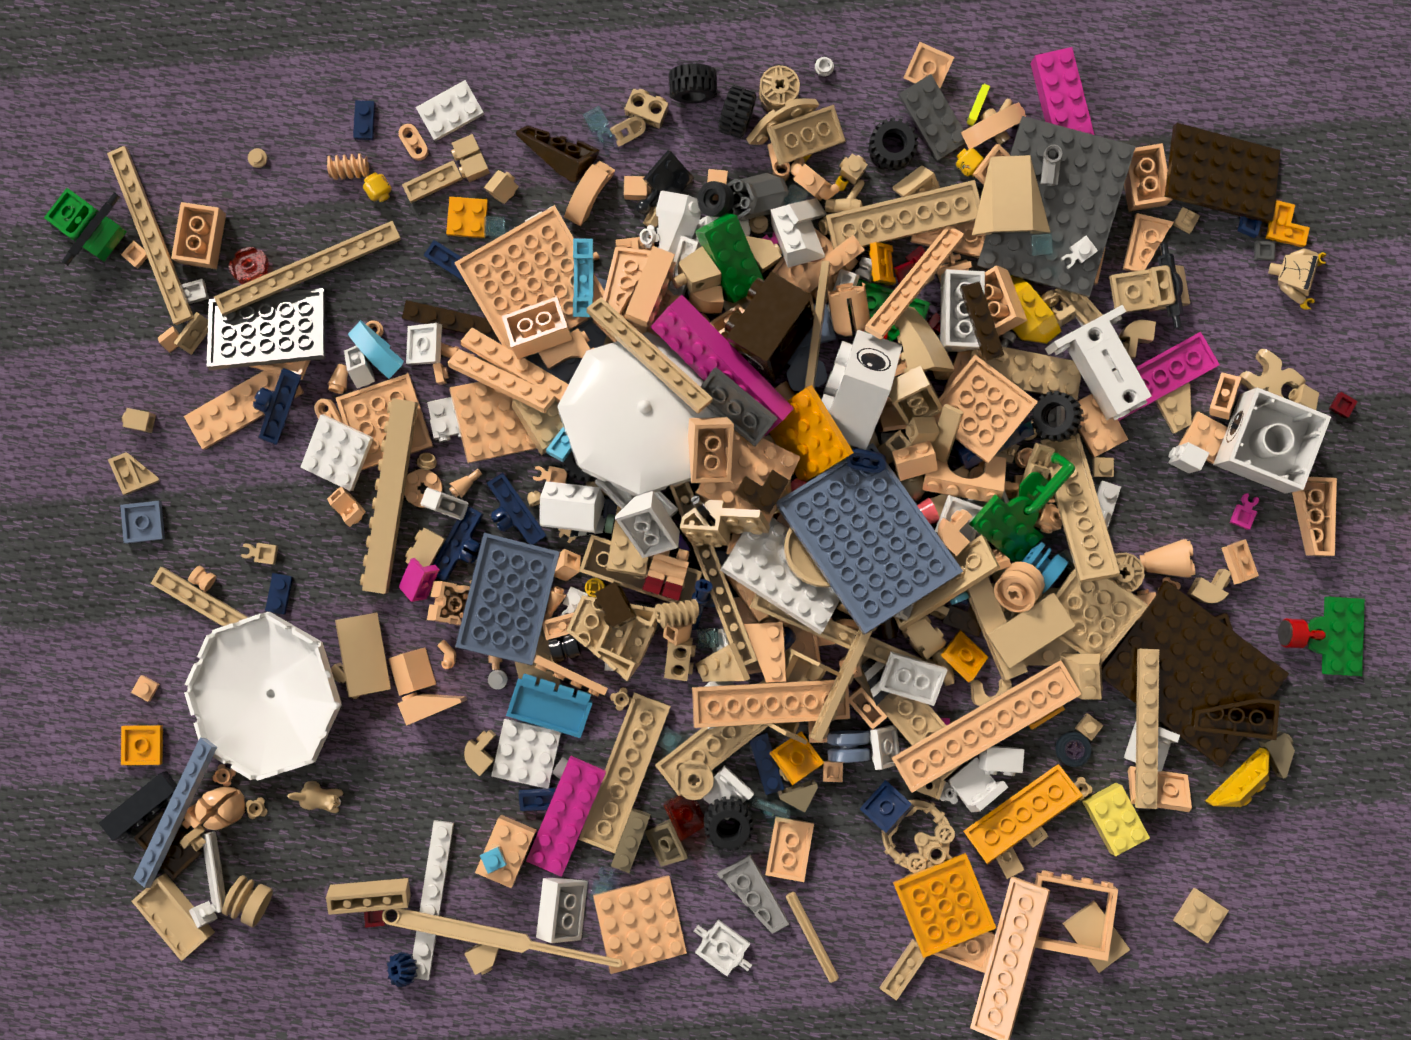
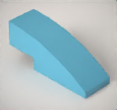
[348,320,404,379]

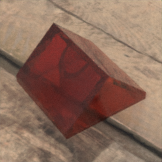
[663,795,704,841]

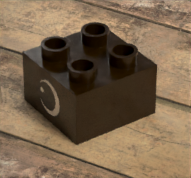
[724,271,815,382]

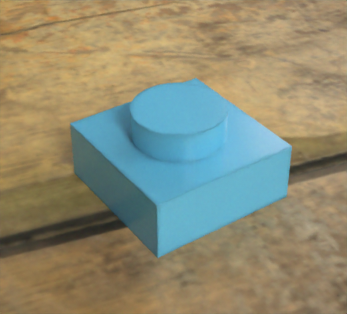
[480,846,507,874]

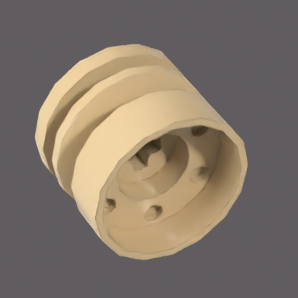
[759,65,800,112]
[1111,553,1145,592]
[222,875,273,928]

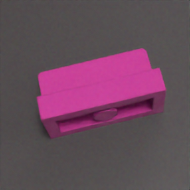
[399,558,439,602]

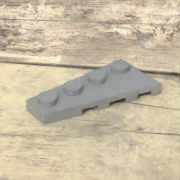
[717,854,790,933]

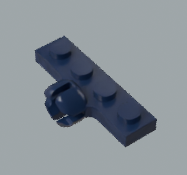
[253,368,302,445]
[487,473,546,545]
[432,506,484,582]

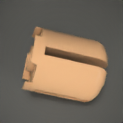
[826,283,870,336]
[195,786,245,830]

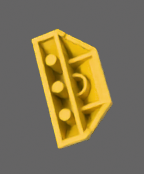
[1010,276,1062,344]
[1205,748,1269,807]

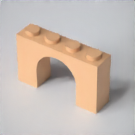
[538,328,594,370]
[922,456,1007,502]

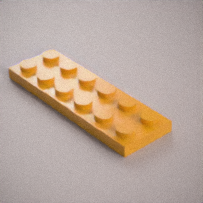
[963,764,1083,865]

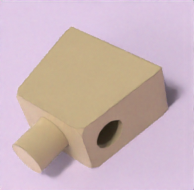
[672,246,721,293]

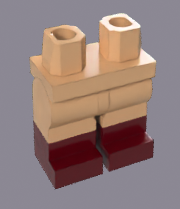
[642,549,689,601]

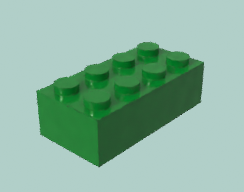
[695,213,764,303]

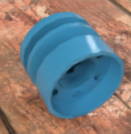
[1022,542,1068,594]

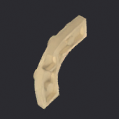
[746,98,819,145]

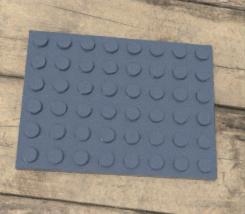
[776,443,963,635]

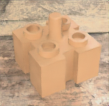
[427,581,470,626]

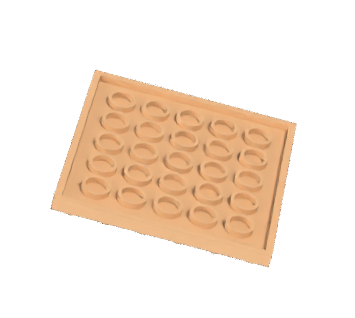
[454,205,605,352]

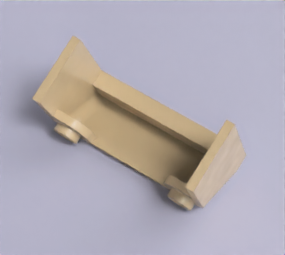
[765,648,840,744]

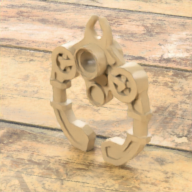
[881,799,955,873]

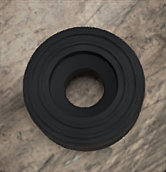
[697,181,734,217]

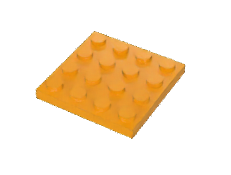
[769,385,854,482]
[893,853,996,958]

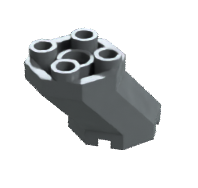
[718,173,789,221]

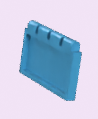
[506,674,593,738]

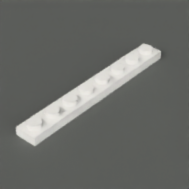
[413,820,454,980]

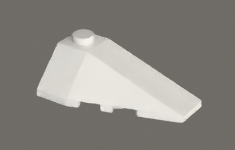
[656,191,701,258]

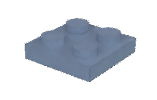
[120,501,165,544]

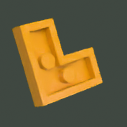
[1266,200,1310,248]

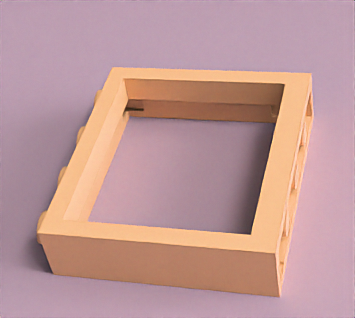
[1035,870,1118,961]

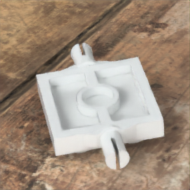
[693,919,752,976]

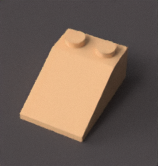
[688,417,734,483]
[398,692,467,726]

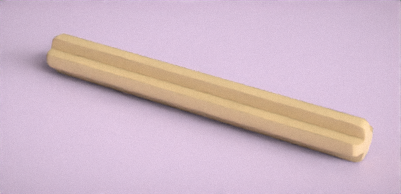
[786,892,839,983]

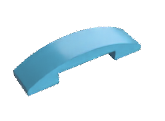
[573,238,594,317]

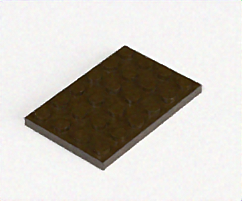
[1164,123,1281,224]

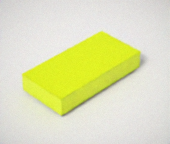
[966,84,990,126]

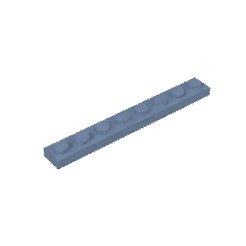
[133,737,217,888]

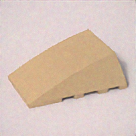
[972,155,1050,236]
[895,306,955,380]
[566,595,658,681]

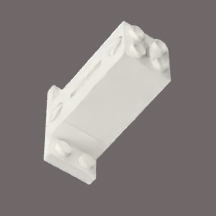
[1045,305,1151,420]

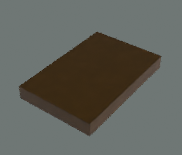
[134,810,203,880]

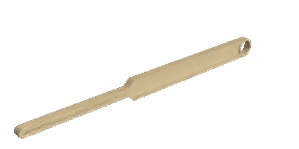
[382,908,622,967]

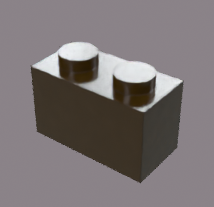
[595,582,637,629]

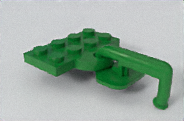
[969,453,1075,563]

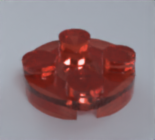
[229,247,269,285]

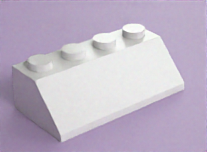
[940,269,985,352]

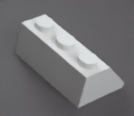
[771,205,825,268]
[540,481,606,533]
[615,491,680,558]
[536,878,588,943]

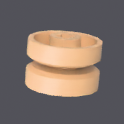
[994,562,1045,613]

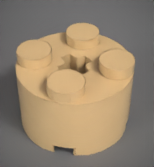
[901,616,946,661]

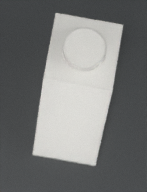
[344,346,375,388]

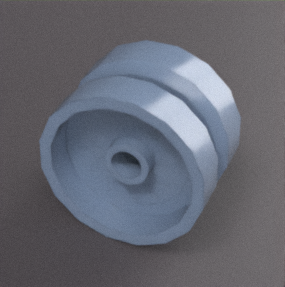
[827,730,871,763]

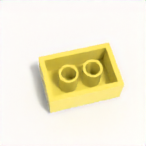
[1082,783,1150,856]

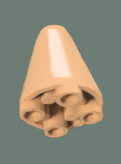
[1139,539,1195,577]

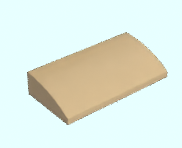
[335,613,391,697]
[132,873,215,961]

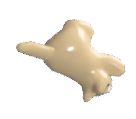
[287,781,343,813]

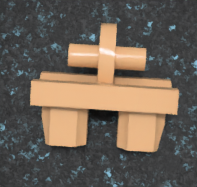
[935,252,972,283]

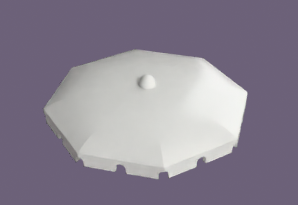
[557,332,719,496]
[184,612,342,781]

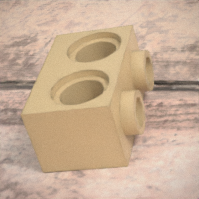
[624,89,669,129]
[664,638,696,681]

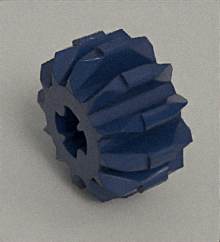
[387,952,418,987]

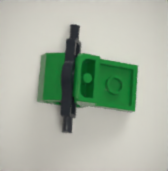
[44,188,127,266]

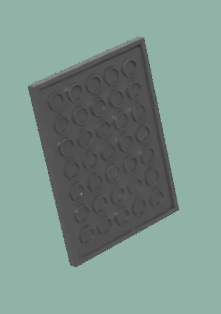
[977,116,1136,297]

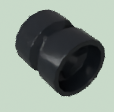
[548,634,581,663]

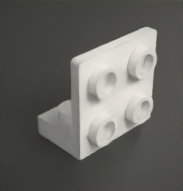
[1124,722,1180,772]
[948,758,1008,812]
[703,765,754,820]

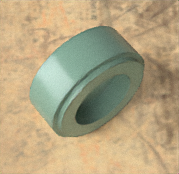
[605,514,616,534]

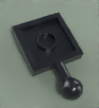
[636,151,694,215]

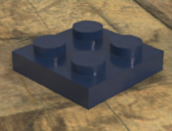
[860,780,915,836]

